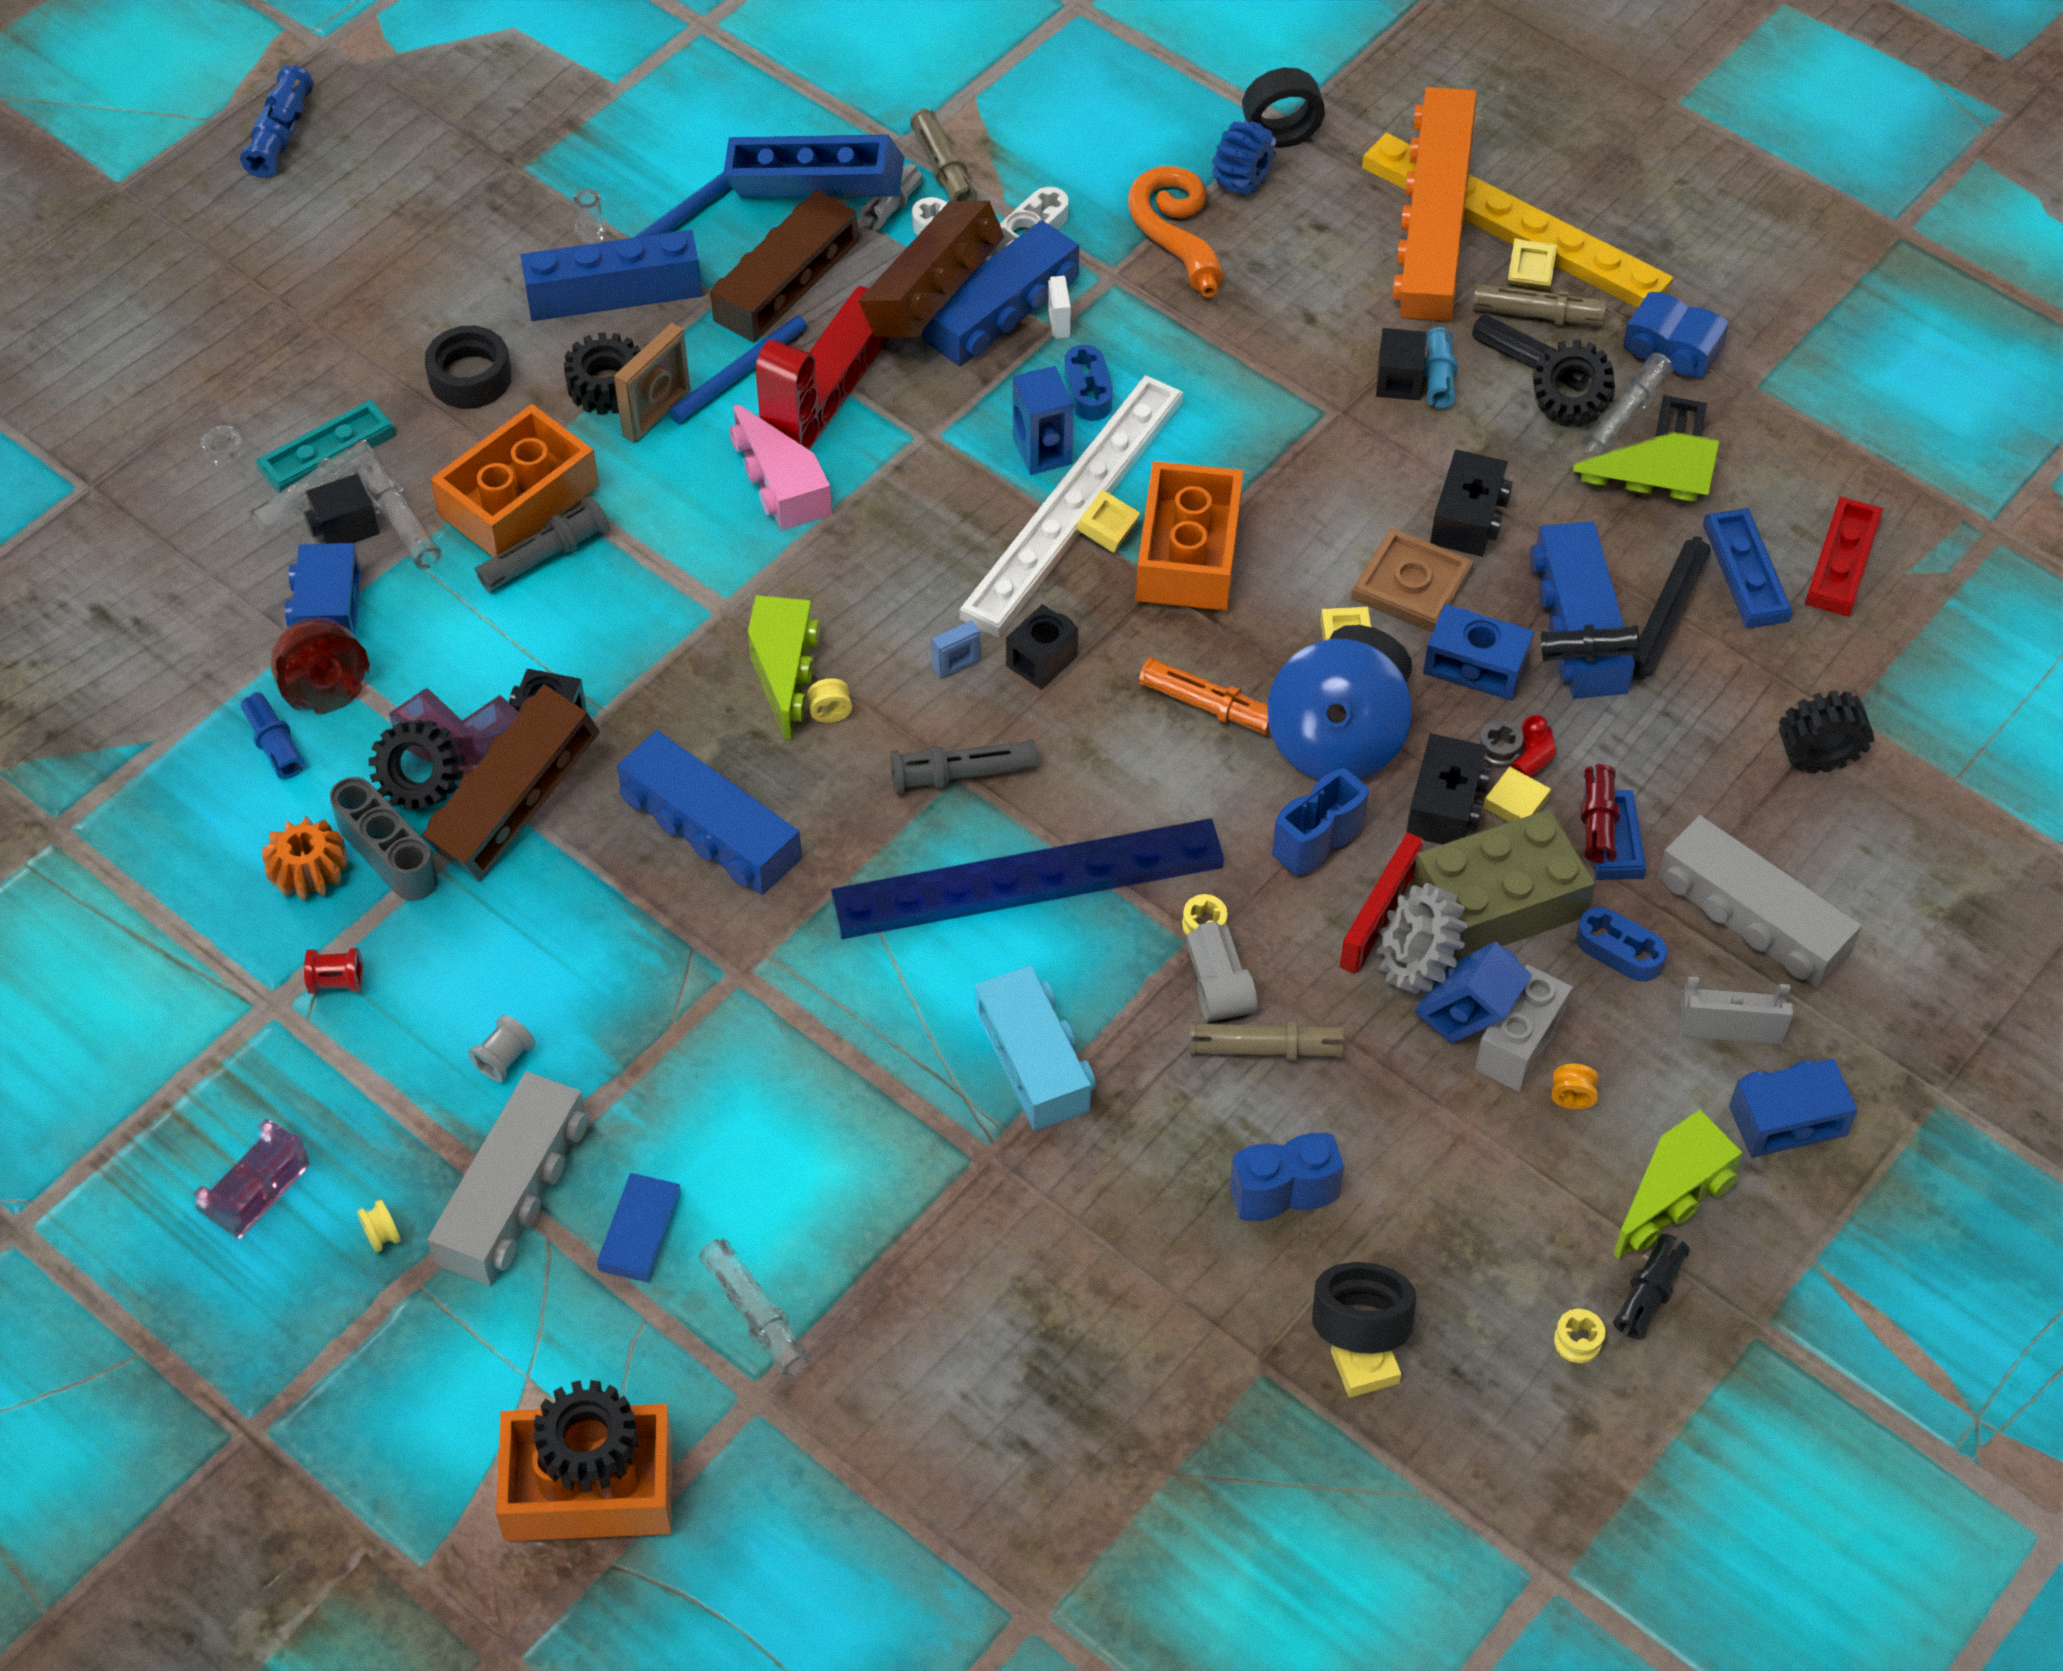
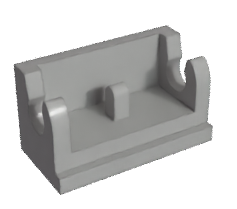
[1680,976,1793,1045]

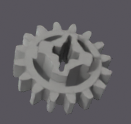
[1377,883,1467,994]

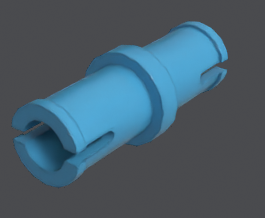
[1423,327,1458,408]

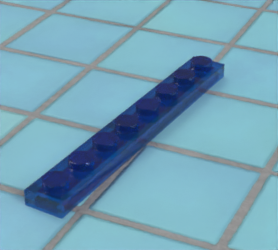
[831,818,1224,940]

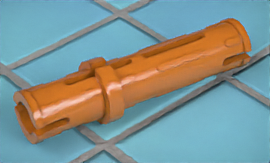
[1139,657,1271,736]

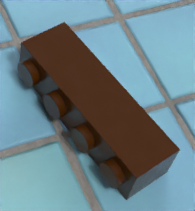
[710,190,859,343]
[858,200,1005,337]
[422,684,600,882]

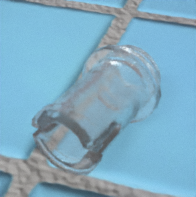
[573,189,608,244]

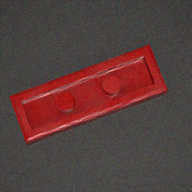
[1805,496,1884,617]
[1339,832,1423,974]

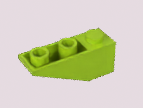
[1573,432,1719,501]
[748,595,820,740]
[1613,1109,1743,1260]

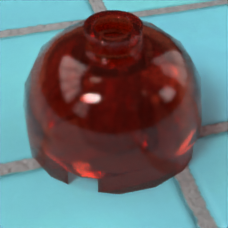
[270,617,370,714]

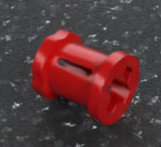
[304,948,363,994]

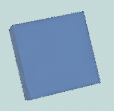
[931,620,980,678]

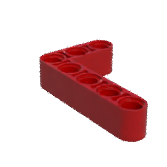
[756,286,890,450]

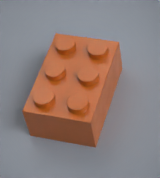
[430,404,599,558]
[1136,461,1244,611]
[496,1404,673,1542]

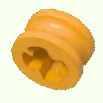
[1551,1064,1599,1110]

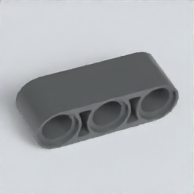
[330,777,437,901]

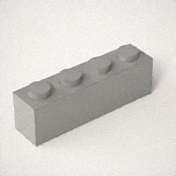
[1657,815,1862,989]
[427,1071,589,1286]

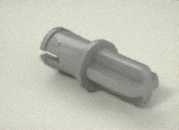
[860,164,923,229]

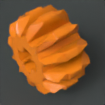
[262,816,348,901]

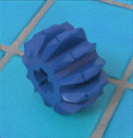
[1212,120,1276,195]

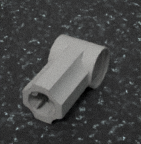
[1186,921,1257,1023]

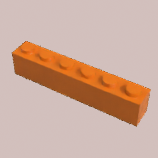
[1393,87,1476,321]

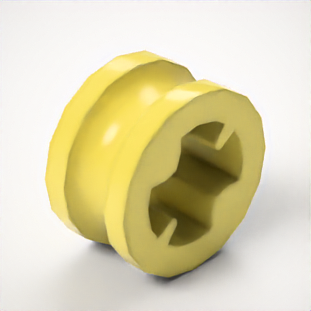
[807,678,852,723]
[1182,894,1228,935]
[356,1199,401,1253]
[1554,1309,1605,1363]

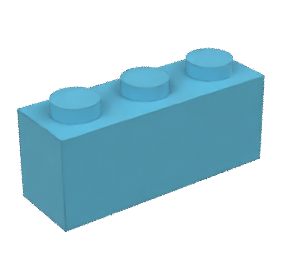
[975,965,1096,1132]

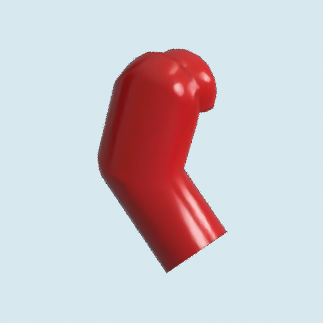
[1510,715,1556,778]

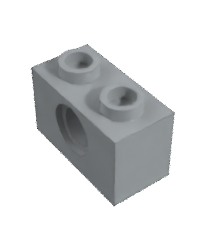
[1475,965,1573,1092]

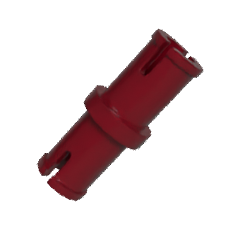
[1581,764,1620,863]

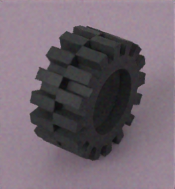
[564,332,641,415]
[1533,339,1615,427]
[1778,690,1874,773]
[368,720,465,810]
[533,1380,639,1492]

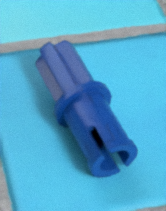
[241,692,306,779]

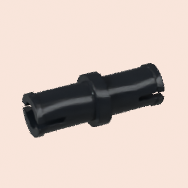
[1541,624,1640,663]
[1613,1234,1690,1340]

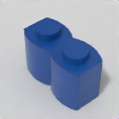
[1623,292,1729,378]
[1272,768,1369,876]
[1230,1133,1344,1221]

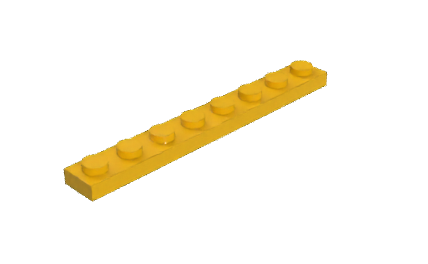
[1362,132,1674,308]

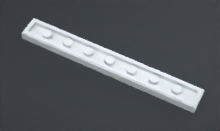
[959,375,1183,638]

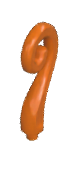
[1127,166,1224,298]

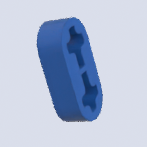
[1065,345,1113,421]
[1576,907,1667,981]

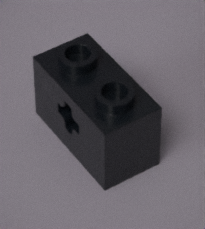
[1430,449,1513,557]
[1406,733,1492,845]

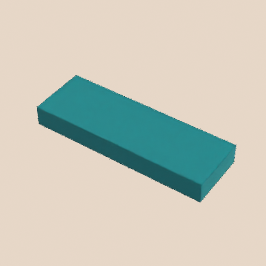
[255,399,396,497]

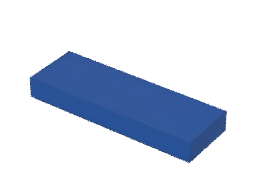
[1703,508,1793,629]

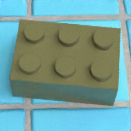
[1412,809,1595,961]

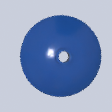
[1268,638,1412,780]

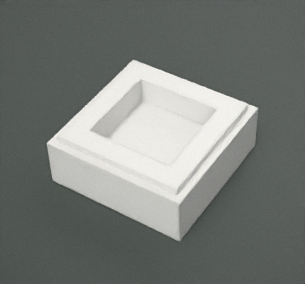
[1048,276,1071,339]

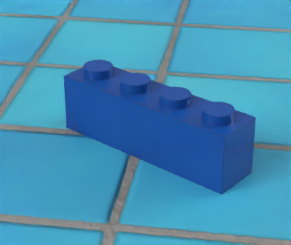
[723,134,905,198]
[922,220,1079,367]
[520,229,703,322]
[1530,521,1635,699]
[617,730,802,896]

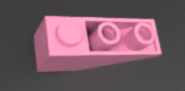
[729,405,832,531]

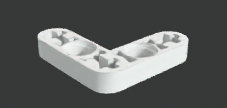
[912,187,1069,266]

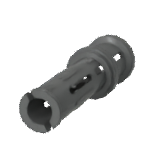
[475,496,610,593]
[890,739,1038,794]

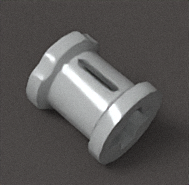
[468,1014,536,1083]

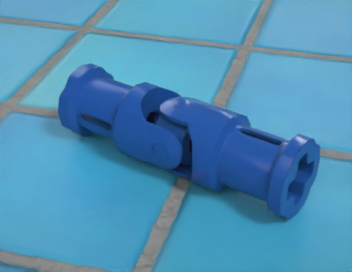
[240,65,314,177]

